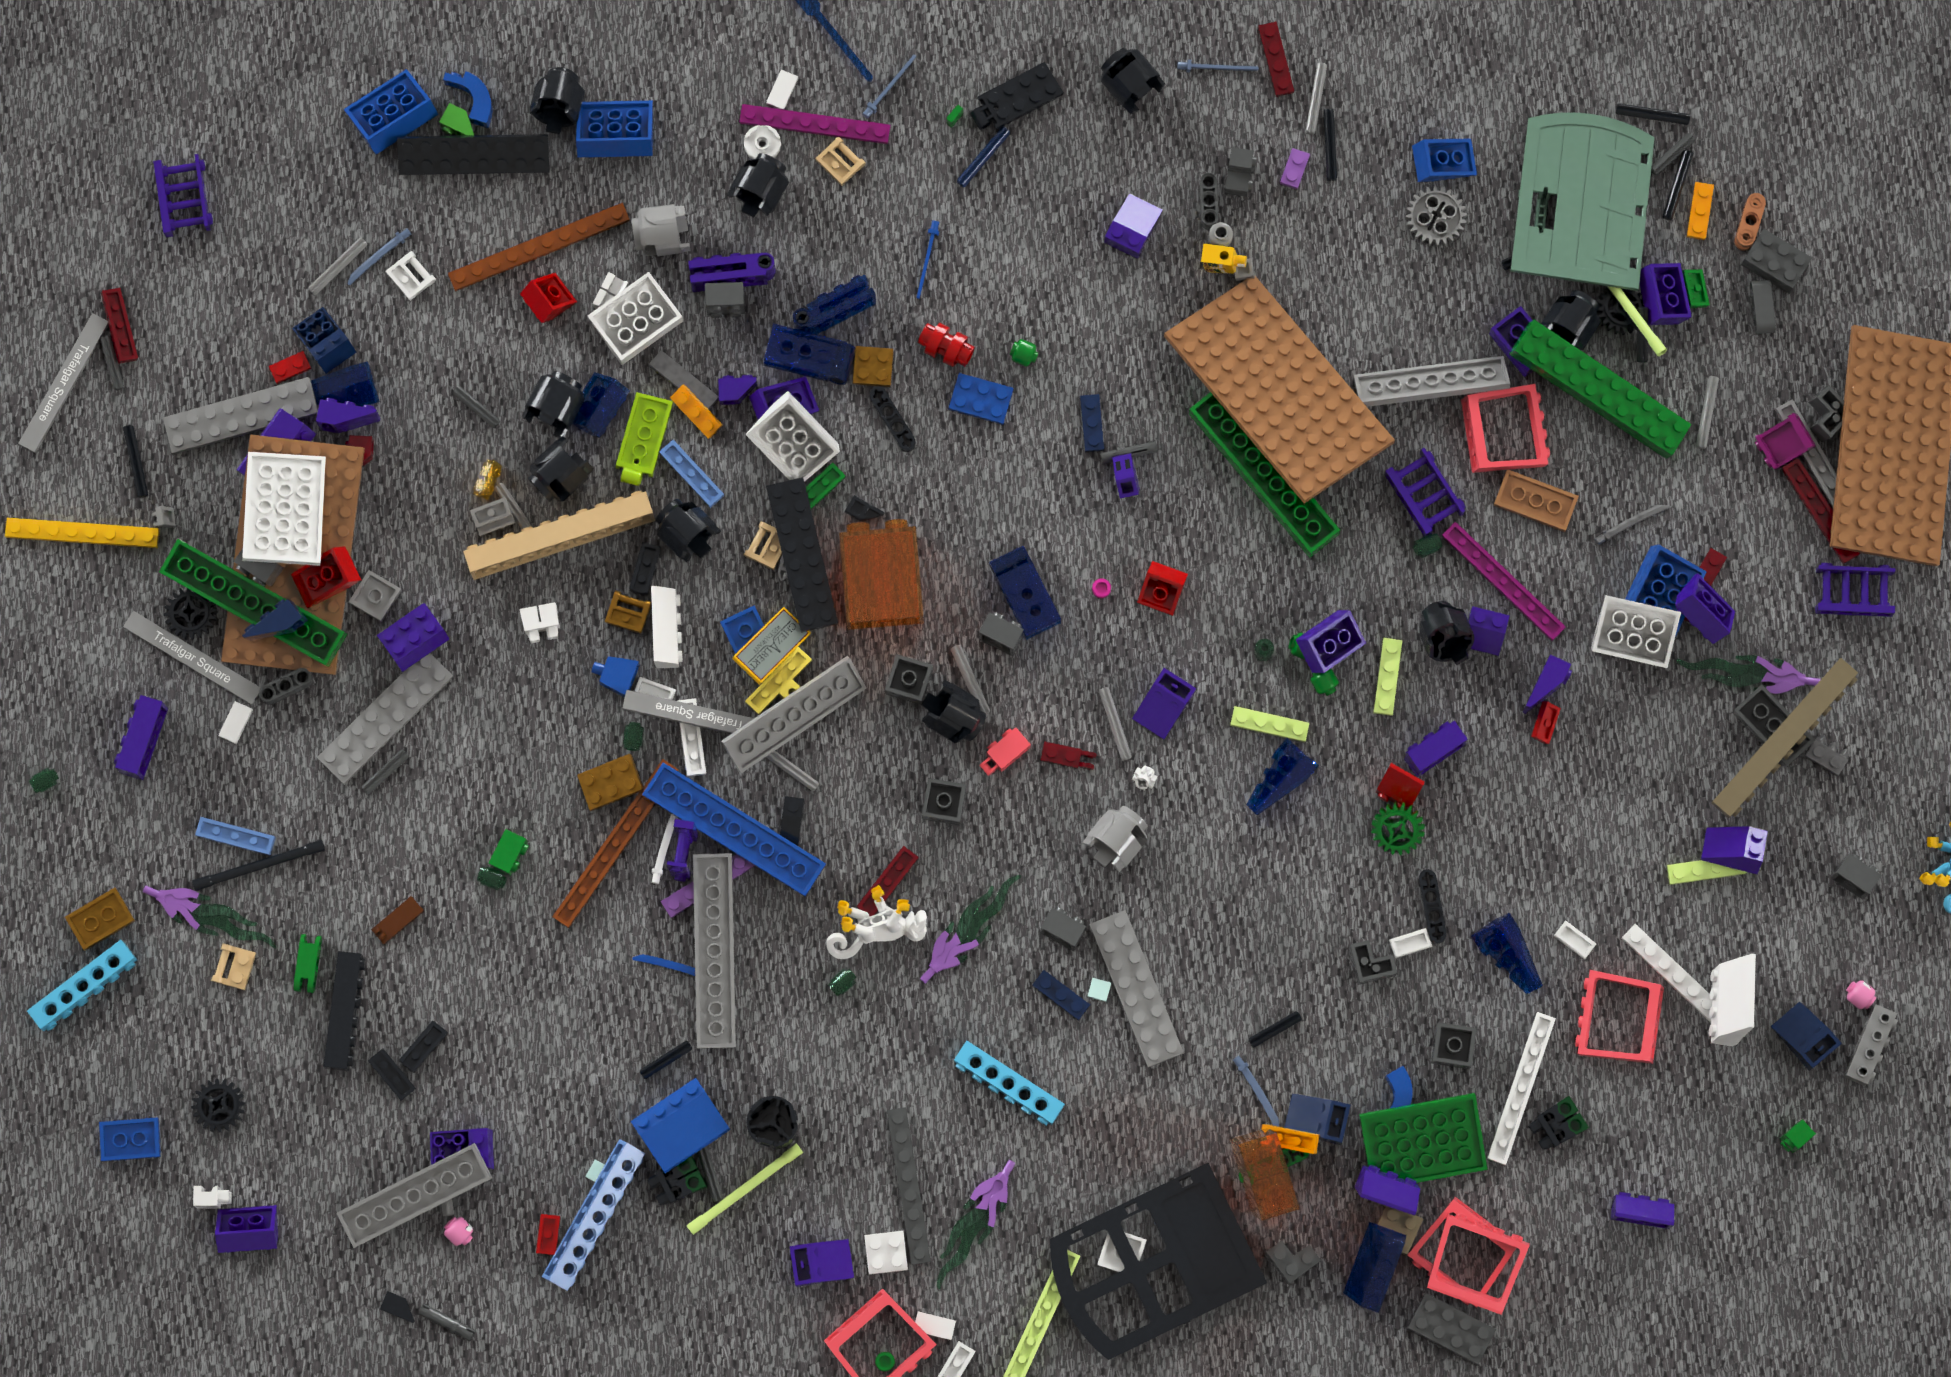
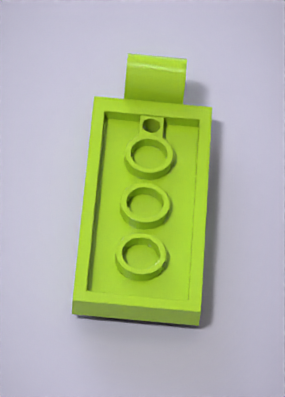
[615,392,673,486]

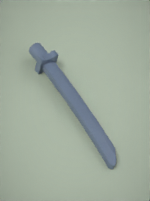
[862,55,916,119]
[1177,60,1259,72]
[348,228,411,285]
[1233,1056,1279,1127]

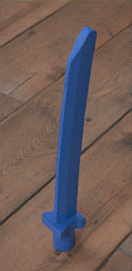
[917,220,939,299]
[632,954,695,976]

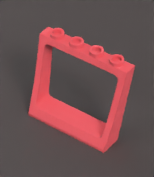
[1461,384,1550,473]
[1575,970,1664,1064]
[1407,1197,1516,1308]
[1427,1214,1530,1315]
[824,1289,937,1377]

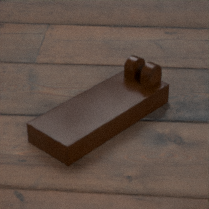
[371,896,424,945]

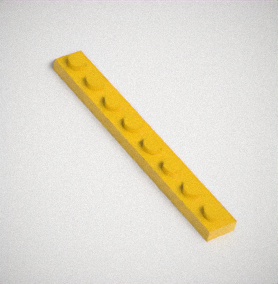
[5,518,159,548]

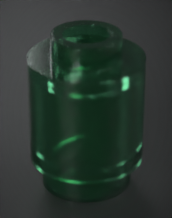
[1413,533,1443,558]
[1254,639,1274,661]
[623,722,644,751]
[29,767,59,793]
[477,866,507,890]
[828,968,857,996]

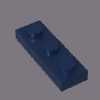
[1080,394,1104,452]
[1032,970,1090,1021]

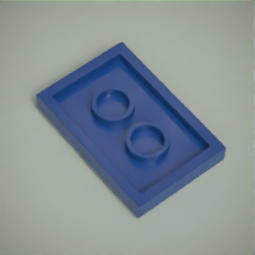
[949,373,1014,425]
[720,605,764,674]
[99,1117,161,1162]

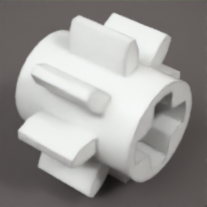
[1132,766,1157,790]

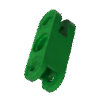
[294,934,322,993]

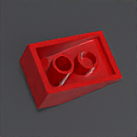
[291,546,361,608]
[1375,763,1425,809]

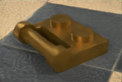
[605,590,652,634]

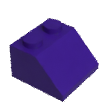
[1468,606,1510,656]

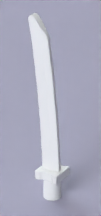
[651,814,678,884]

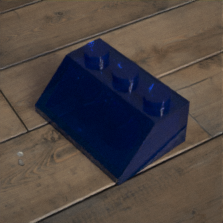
[573,372,630,438]

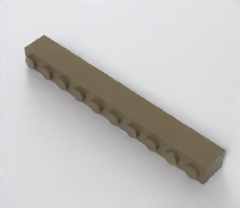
[1711,658,1858,818]

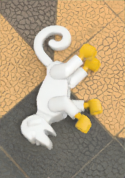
[826,885,927,959]

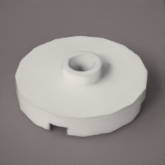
[744,125,781,159]

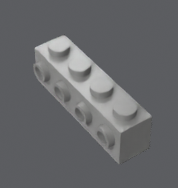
[1843,1004,1898,1086]

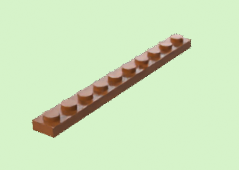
[448,203,630,291]
[552,759,679,928]

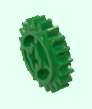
[1371,802,1425,855]

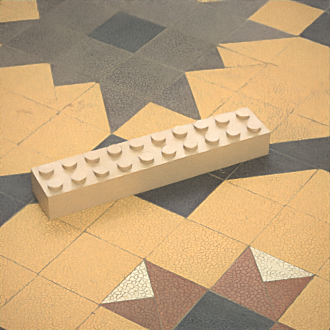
[463,491,655,580]

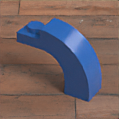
[443,71,493,128]
[1385,1066,1413,1108]

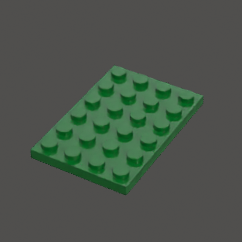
[1359,1093,1488,1183]

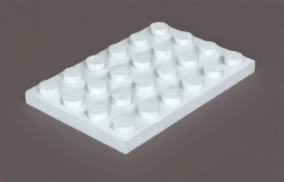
[242,452,326,566]

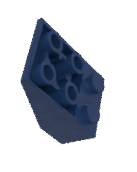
[292,307,357,374]
[242,599,308,641]
[1770,1002,1842,1071]
[1284,1093,1351,1145]

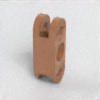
[1734,193,1766,251]

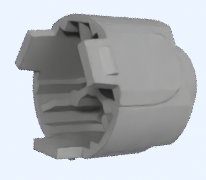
[632,204,691,256]
[1082,806,1148,872]

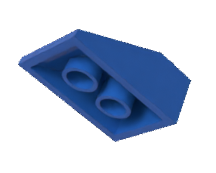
[1412,139,1477,182]

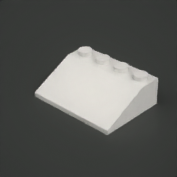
[588,272,683,365]
[746,391,840,482]
[1591,595,1681,668]
[1709,954,1756,1046]

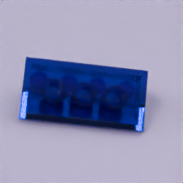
[1343,1222,1406,1313]

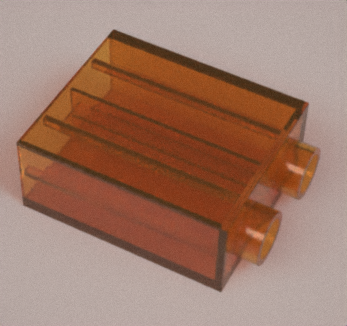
[839,519,924,630]
[1230,1128,1300,1221]

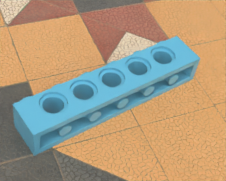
[27,940,137,1031]
[954,1041,1065,1126]

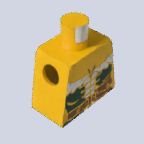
[1201,244,1247,273]

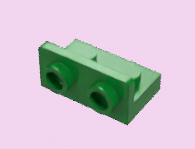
[1682,269,1710,308]

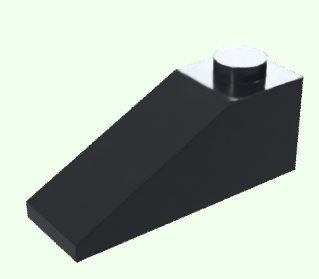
[780,796,805,846]

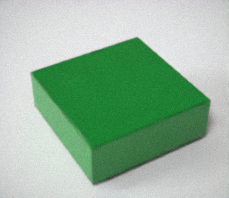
[946,105,963,128]

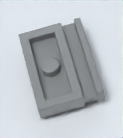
[470,497,516,536]

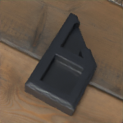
[844,495,885,521]
[380,1291,415,1323]

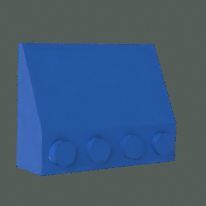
[344,69,438,155]
[576,100,653,158]
[1625,544,1707,637]
[631,1078,730,1173]

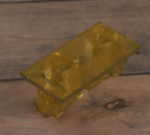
[473,459,502,500]

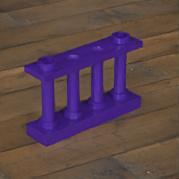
[153,154,213,237]
[1384,448,1465,538]
[1815,563,1895,617]
[667,819,698,882]

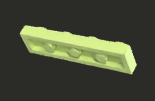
[1373,638,1402,716]
[1230,706,1309,742]
[1667,860,1747,885]

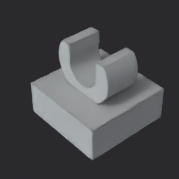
[152,506,176,528]

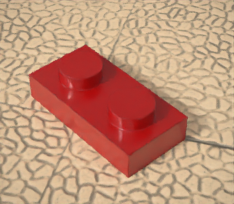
[269,351,311,384]
[1531,701,1561,744]
[536,1214,561,1255]

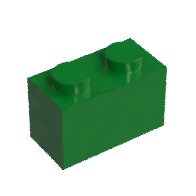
[488,829,529,876]
[1779,1119,1816,1153]

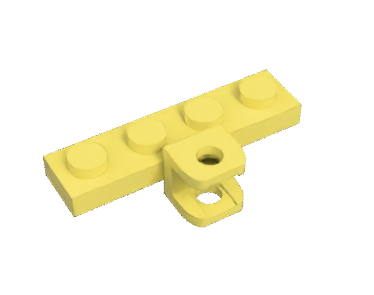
[745,647,812,715]

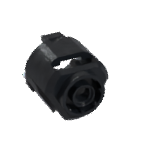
[1101,48,1166,114]
[530,67,585,134]
[727,153,789,218]
[1541,290,1601,350]
[522,371,585,438]
[528,436,594,502]
[655,499,721,562]
[1419,601,1474,665]
[921,680,986,743]
[746,1096,799,1150]

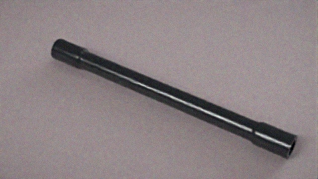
[192,839,325,891]

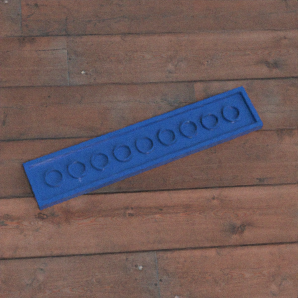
[642,762,826,897]

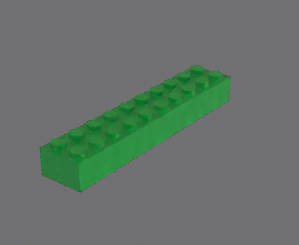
[1509,320,1692,459]
[1189,392,1340,558]
[159,539,347,667]

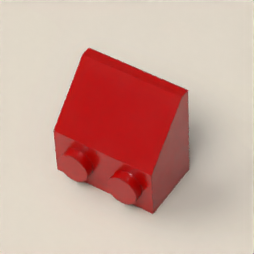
[520,273,577,323]
[1137,561,1188,616]

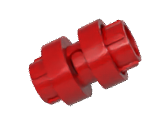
[918,323,975,367]

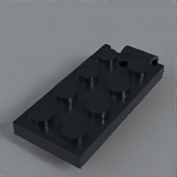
[970,62,1064,130]

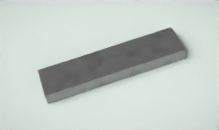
[649,350,719,410]

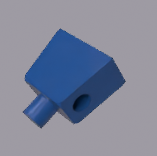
[591,657,640,698]

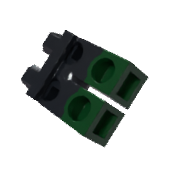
[1528,1096,1589,1150]
[647,1156,707,1206]

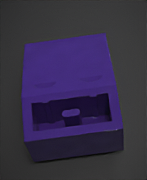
[316,398,381,433]
[1132,668,1196,740]
[430,1128,494,1170]
[790,1239,854,1287]

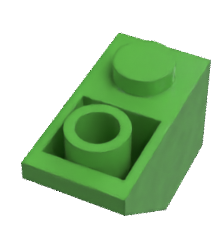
[439,103,474,136]

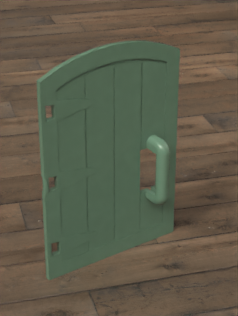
[1510,113,1655,291]

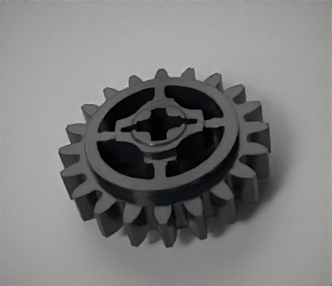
[1597,288,1644,335]
[163,588,218,640]
[191,1078,246,1133]

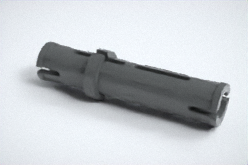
[1100,441,1158,465]
[418,1303,476,1341]

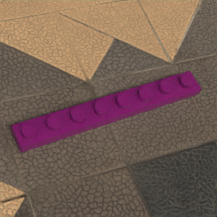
[739,104,891,144]
[1441,522,1566,641]

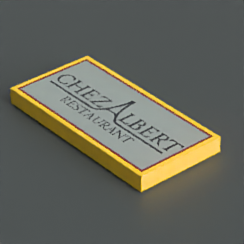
[732,607,811,685]

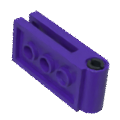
[688,253,776,292]

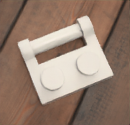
[386,251,436,301]

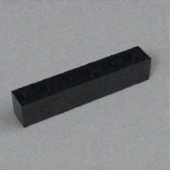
[323,951,366,1071]

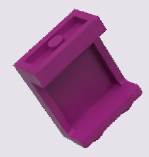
[1755,413,1816,470]

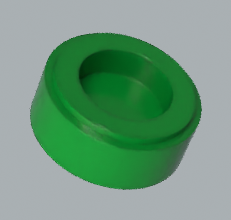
[875,1352,895,1372]

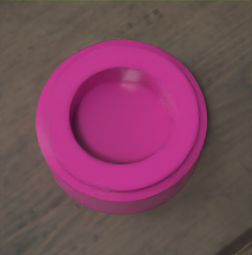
[1092,579,1111,598]

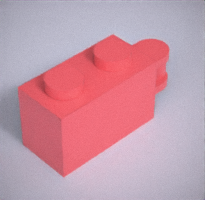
[980,728,1031,776]

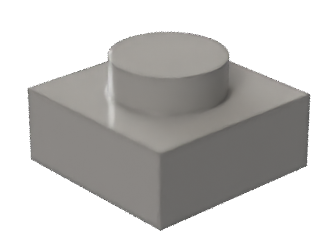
[1235,258,1255,281]

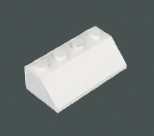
[651,586,683,669]

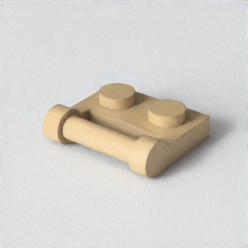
[815,137,866,186]
[744,521,782,570]
[211,943,256,990]

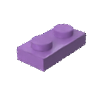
[1280,148,1310,190]

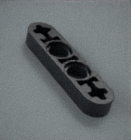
[870,386,916,452]
[1418,869,1446,944]

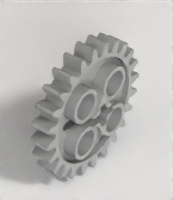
[1405,186,1467,247]

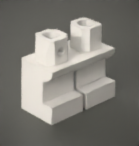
[593,272,629,309]
[520,602,560,643]
[193,1186,232,1209]

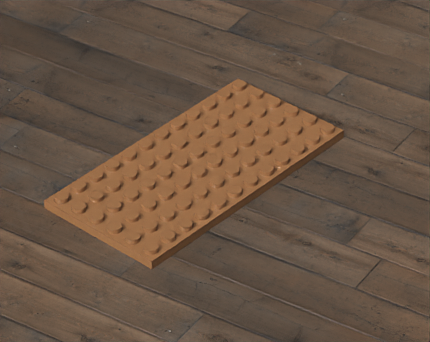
[1164,276,1395,504]
[1830,325,1951,566]
[221,435,365,675]

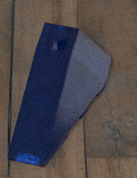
[311,361,380,407]
[1246,738,1319,815]
[1471,913,1543,994]

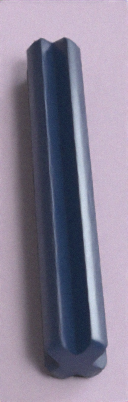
[957,126,1010,187]

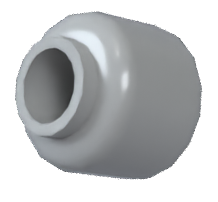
[1208,222,1233,247]

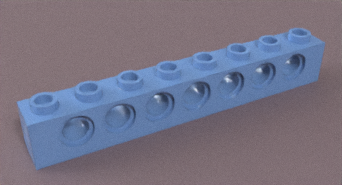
[542,1139,645,1291]

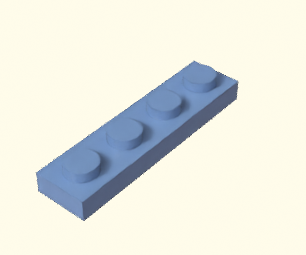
[659,440,724,508]
[195,817,276,856]

